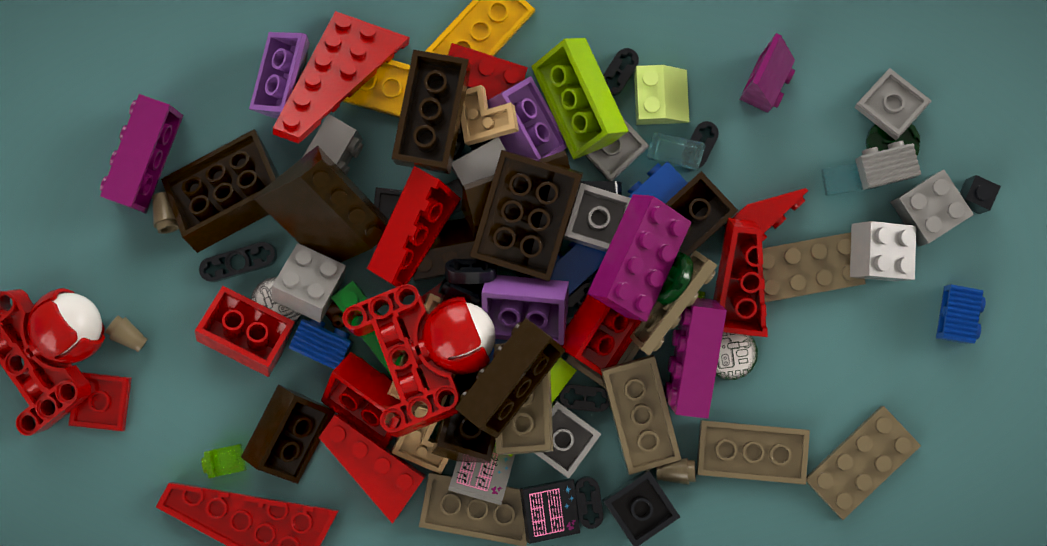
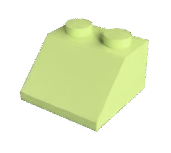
[634,65,689,125]

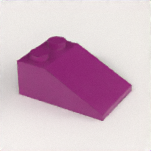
[739,33,795,113]

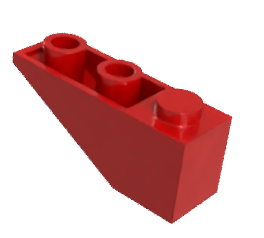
[724,188,808,242]

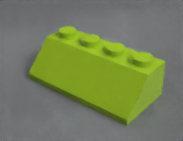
[531,38,629,159]

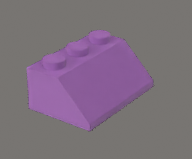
[249,32,310,119]
[487,76,567,159]
[481,275,569,345]

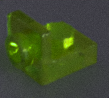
[201,444,246,479]

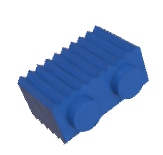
[936,284,986,344]
[289,318,354,369]

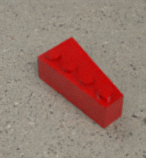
[367,166,461,287]
[713,218,768,337]
[319,414,426,524]

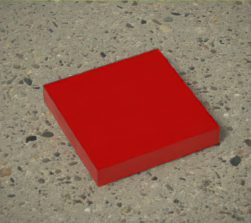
[68,372,132,431]

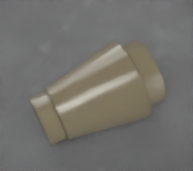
[152,192,179,234]
[105,315,148,352]
[656,458,696,485]

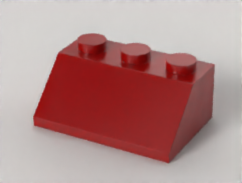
[195,286,295,377]
[561,295,641,376]
[321,352,401,448]

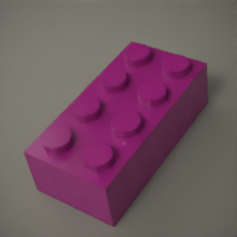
[100,94,183,214]
[587,194,691,322]
[664,297,727,419]

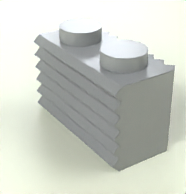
[855,141,921,190]

